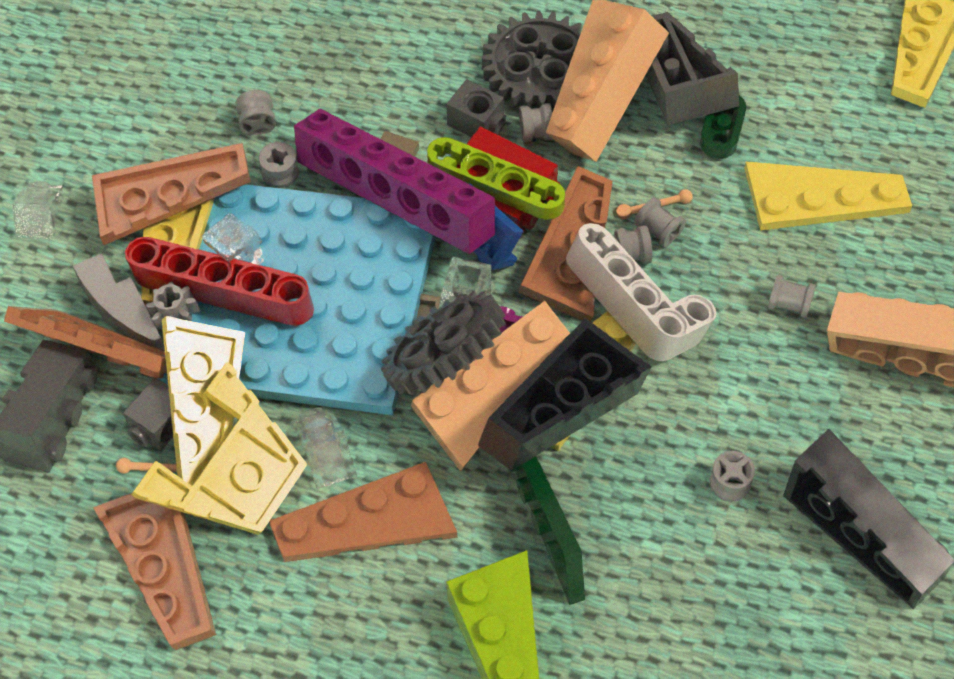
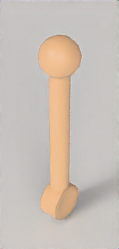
[616,189,693,219]
[116,458,177,474]

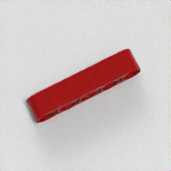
[125,237,314,326]

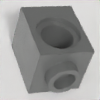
[446,79,506,137]
[123,378,173,451]

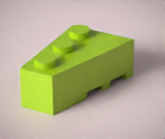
[446,550,539,679]

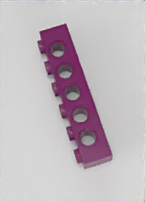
[294,108,495,254]

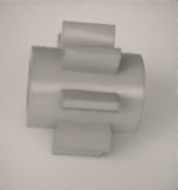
[146,282,200,330]

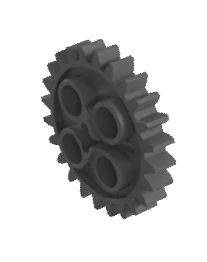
[482,11,582,110]
[381,291,505,395]

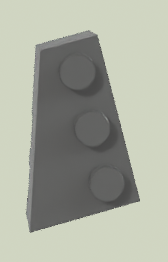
[645,12,739,125]
[0,339,98,473]

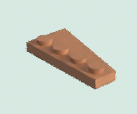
[92,143,251,245]
[518,166,613,322]
[4,306,167,379]
[269,462,458,562]
[93,493,216,650]

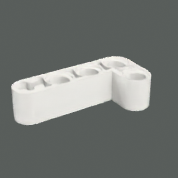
[566,223,716,361]

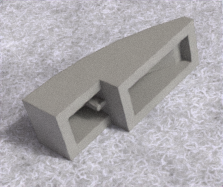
[73,254,165,350]

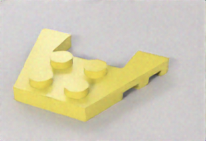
[131,361,307,535]

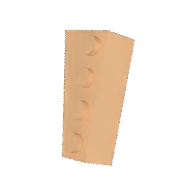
[545,0,669,162]
[827,291,954,388]
[411,301,570,471]

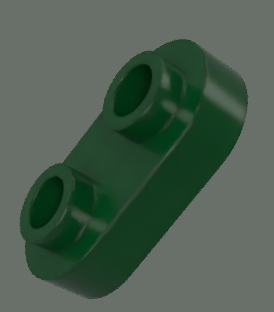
[700,95,746,159]

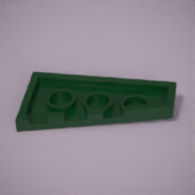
[507,456,585,605]

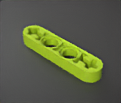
[427,137,565,220]

